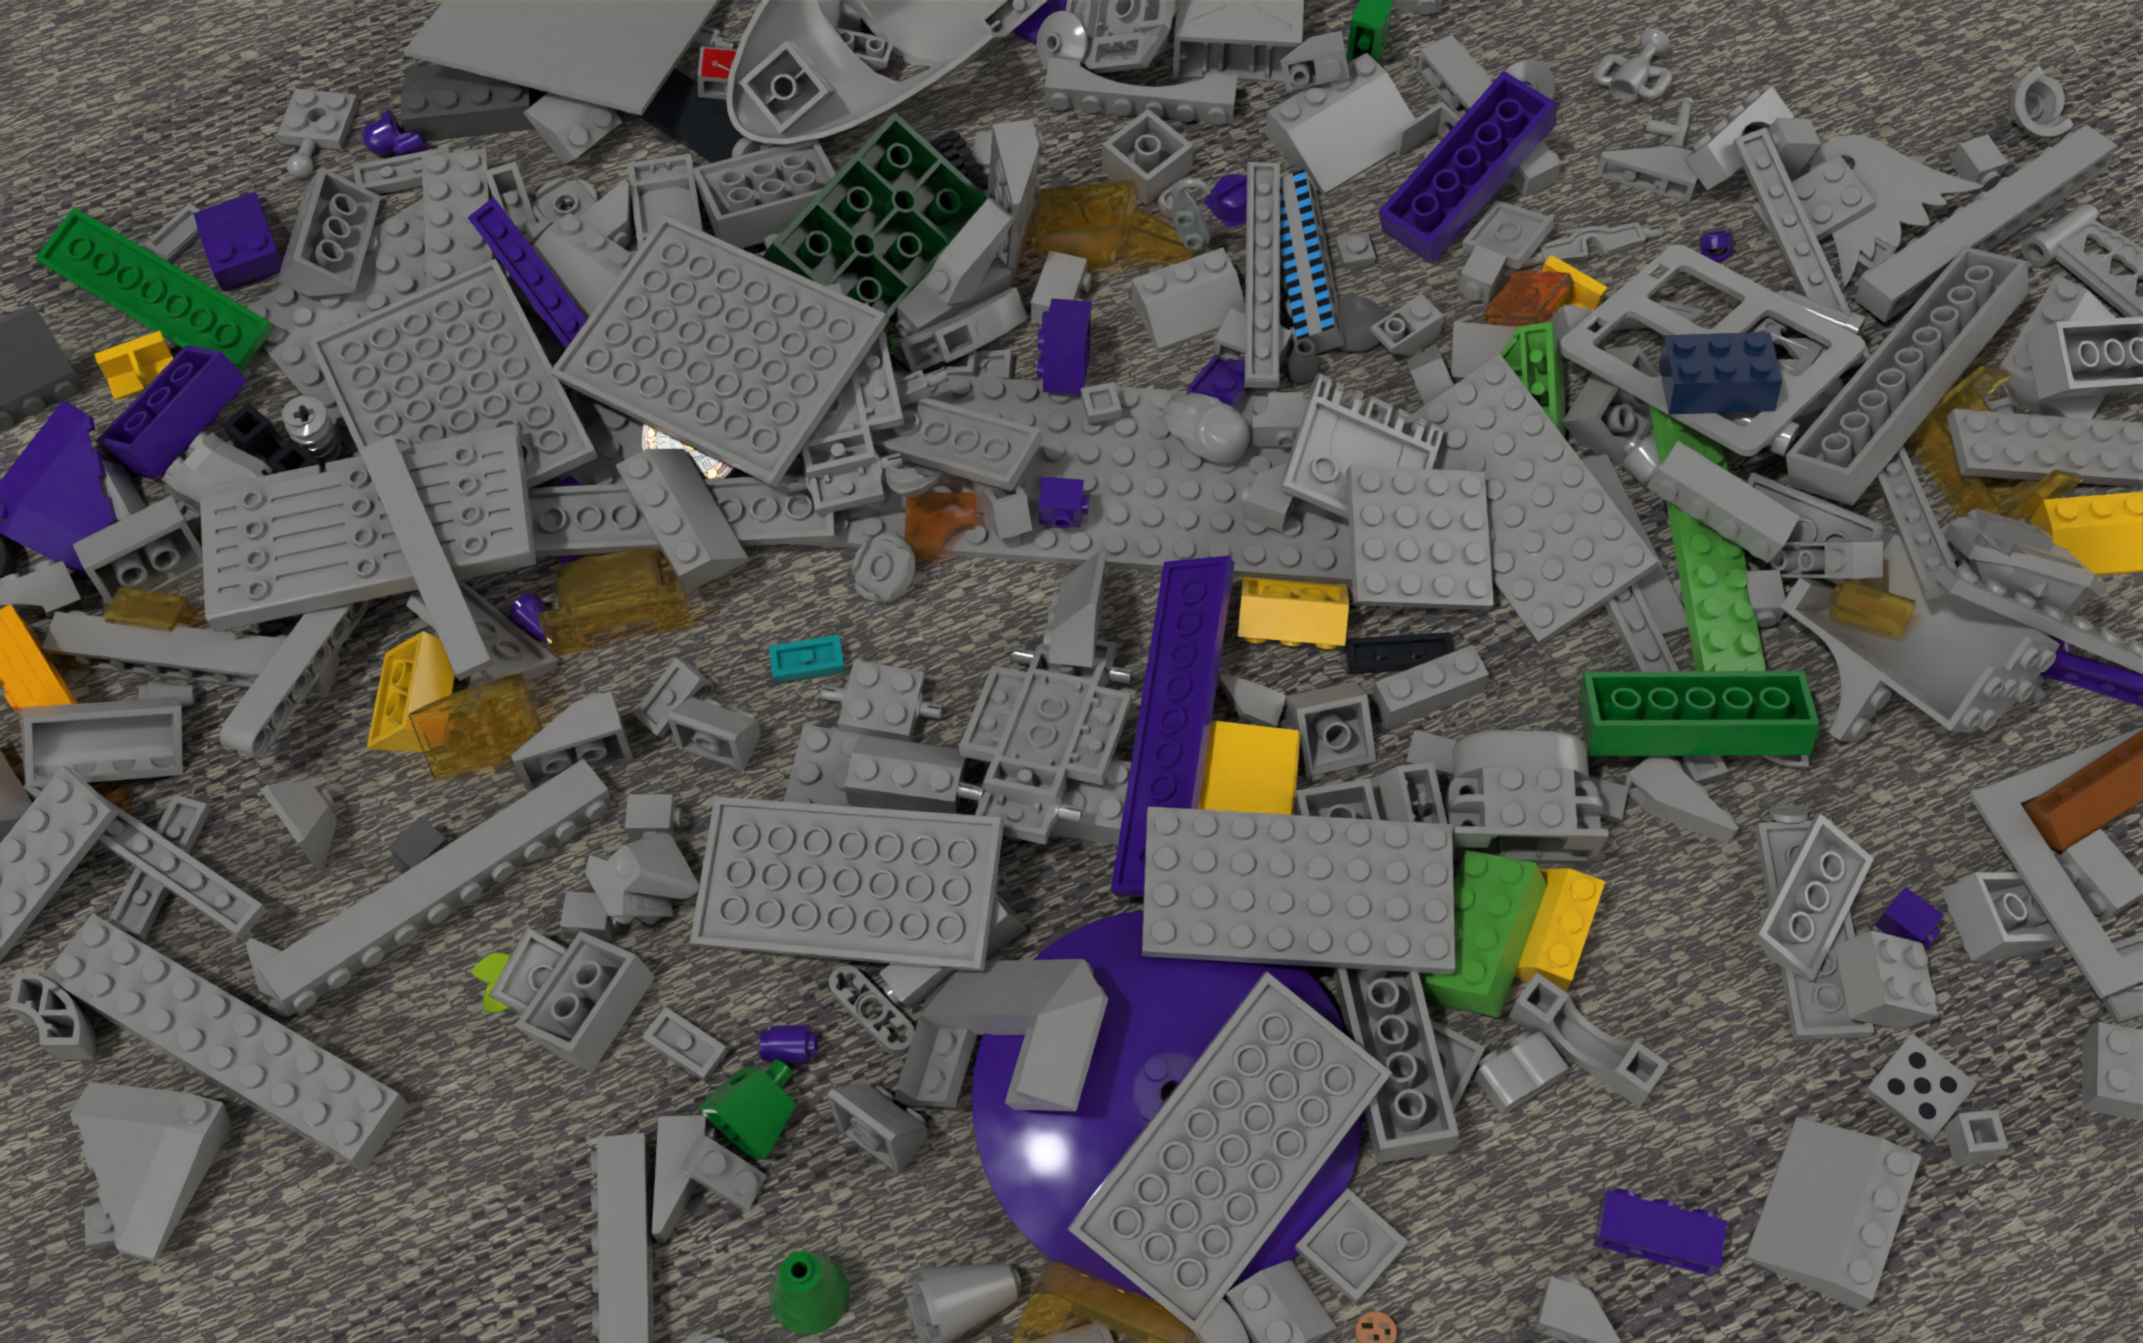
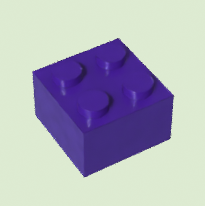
[1037,298,1092,395]

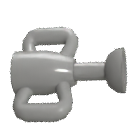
[1593,28,1672,103]

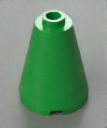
[769,1251,850,1335]

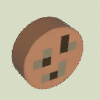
[1355,1311,1397,1343]

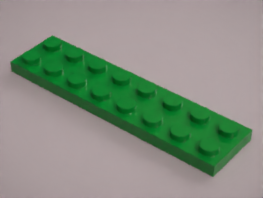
[35,207,275,373]

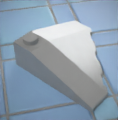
[70,1082,232,1263]

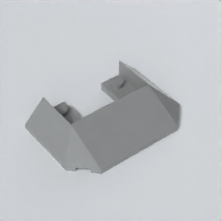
[893,959,1108,1111]

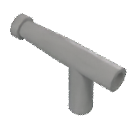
[1645,97,1694,148]

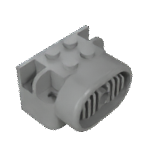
[1443,730,1609,865]

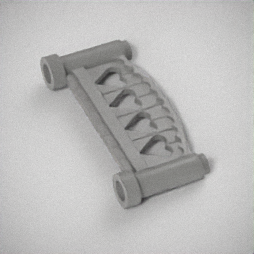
[2021,204,2143,317]
[1717,290,1867,457]

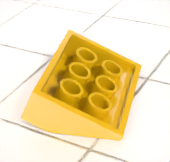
[1198,721,1301,815]

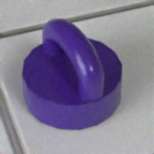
[1699,230,1733,262]

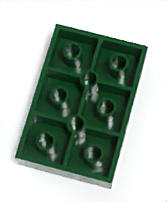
[762,111,988,319]

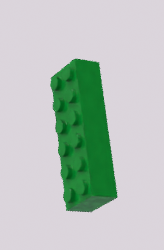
[1578,671,1820,756]

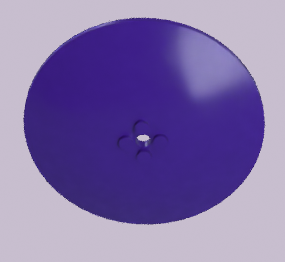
[972,910,1363,1301]

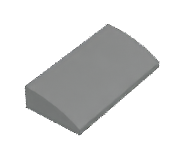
[20,697,183,787]

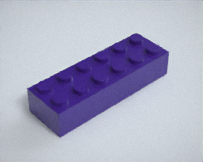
[1378,71,1557,264]

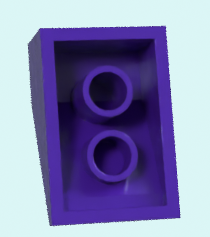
[193,192,283,293]

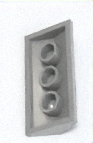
[1754,814,1874,981]

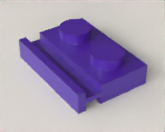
[1187,354,1252,408]

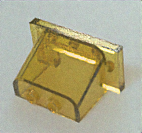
[538,548,693,657]

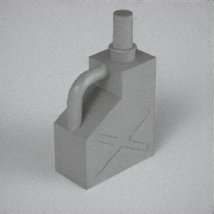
[1173,0,1304,83]

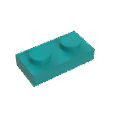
[768,635,845,683]

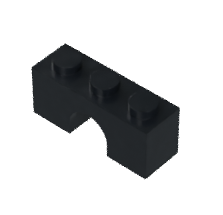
[222,403,323,474]

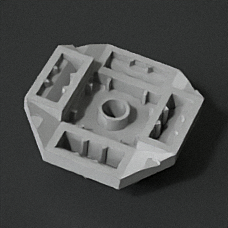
[1066,0,1178,74]
[1944,508,2108,614]

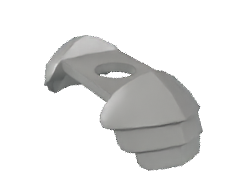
[885,464,951,498]

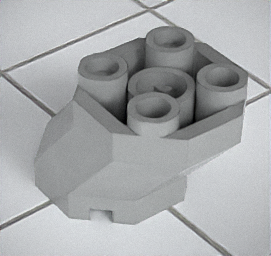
[161,431,273,510]

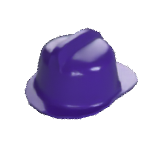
[1204,174,1247,227]

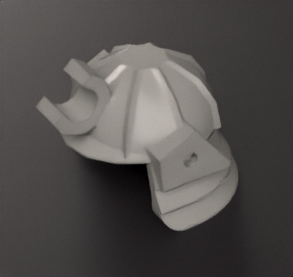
[2007,66,2073,138]

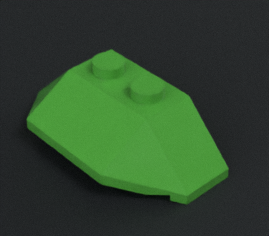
[1500,321,1567,438]

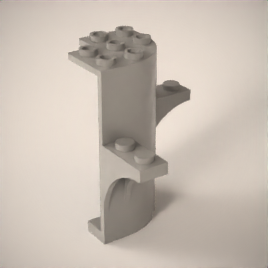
[1781,527,2060,742]

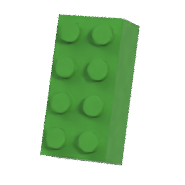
[1419,850,1547,1018]

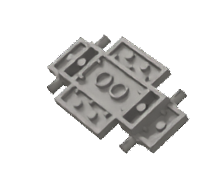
[784,283,905,515]
[957,639,1133,845]
[783,660,943,808]

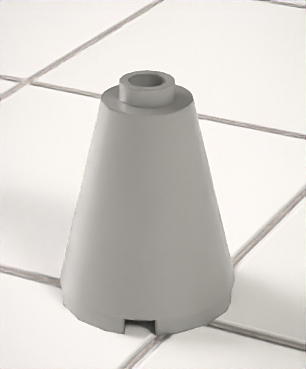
[905,1263,1022,1343]

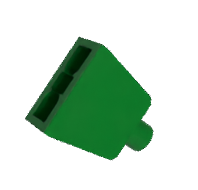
[697,1059,795,1159]

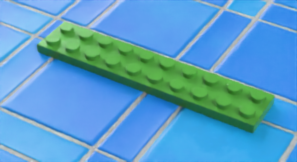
[1649,404,1766,671]

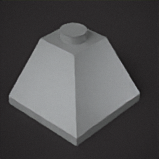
[260,780,337,871]

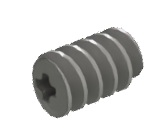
[281,396,342,467]

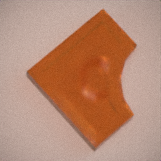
[905,493,976,559]

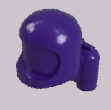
[362,110,429,156]

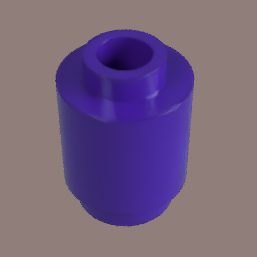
[760,1024,818,1064]

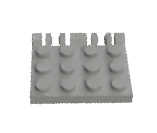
[1279,373,1444,519]

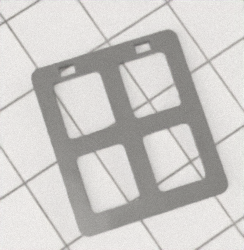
[1560,245,1865,456]

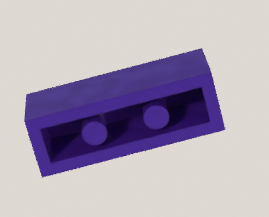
[1593,1188,1727,1276]

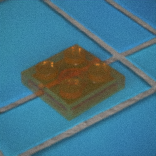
[1482,270,1574,326]

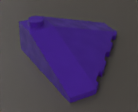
[0,401,117,580]

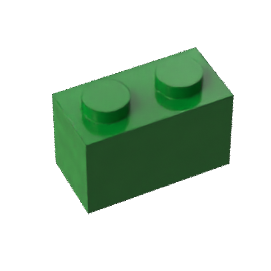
[1346,0,1393,63]

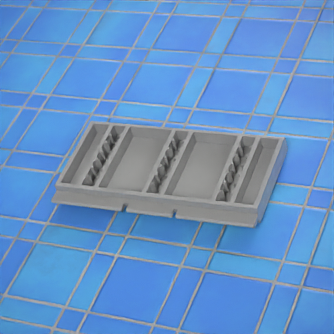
[200,423,537,632]

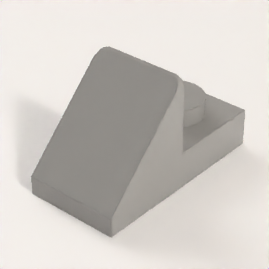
[484,162,537,230]

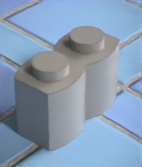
[1474,1030,1569,1116]

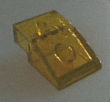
[409,673,543,779]

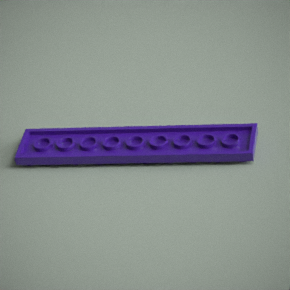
[1110,555,1235,897]

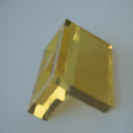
[1829,580,1916,638]
[103,587,195,632]

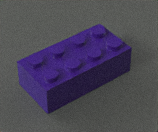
[95,345,248,479]

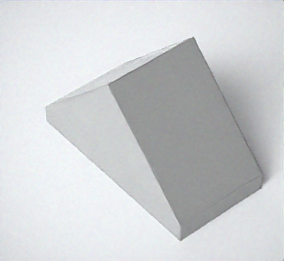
[1406,346,1454,405]

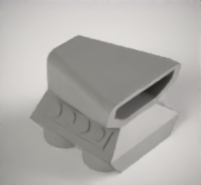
[585,832,699,925]

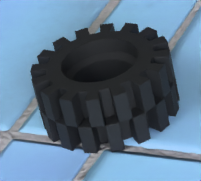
[929,130,980,185]

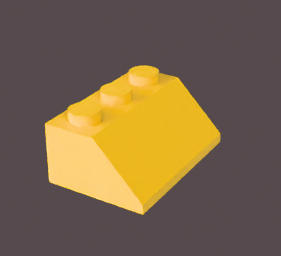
[2030,492,2143,576]
[1238,577,1349,649]
[366,631,456,752]
[1514,868,1606,992]

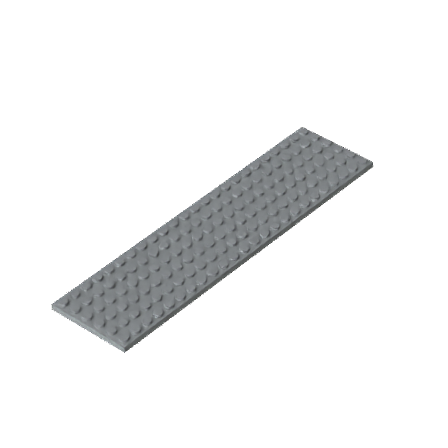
[551,371,1365,584]

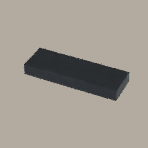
[1344,632,1454,675]

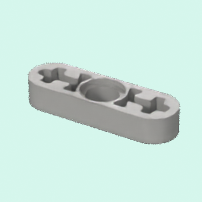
[829,965,915,1055]

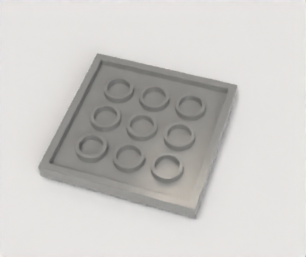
[1346,465,1494,610]

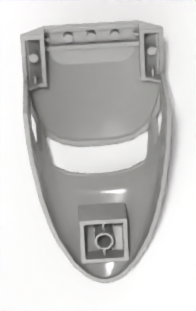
[726,0,1048,145]

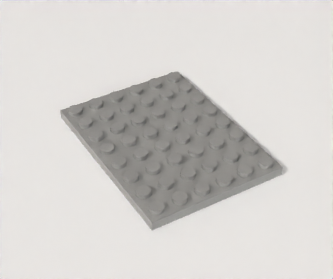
[549,215,889,487]
[308,258,598,489]

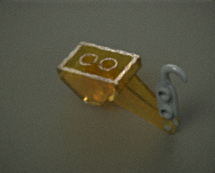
[1029,177,1215,270]

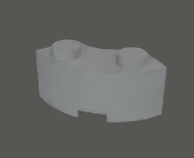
[8,972,96,1060]

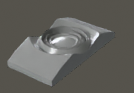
[627,154,703,249]

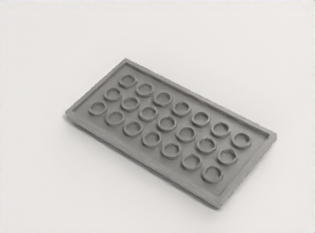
[1401,354,1660,645]
[690,797,1004,972]
[1141,806,1455,974]
[1067,972,1392,1333]

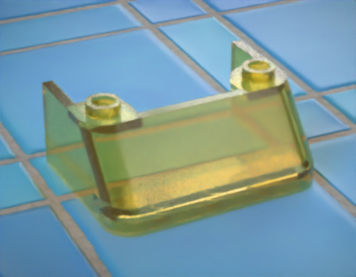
[1908,365,2083,521]
[1011,1262,1192,1343]

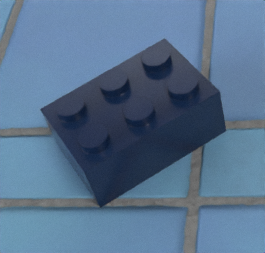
[1659,332,1782,415]

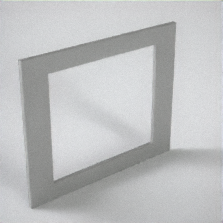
[1968,727,2143,999]

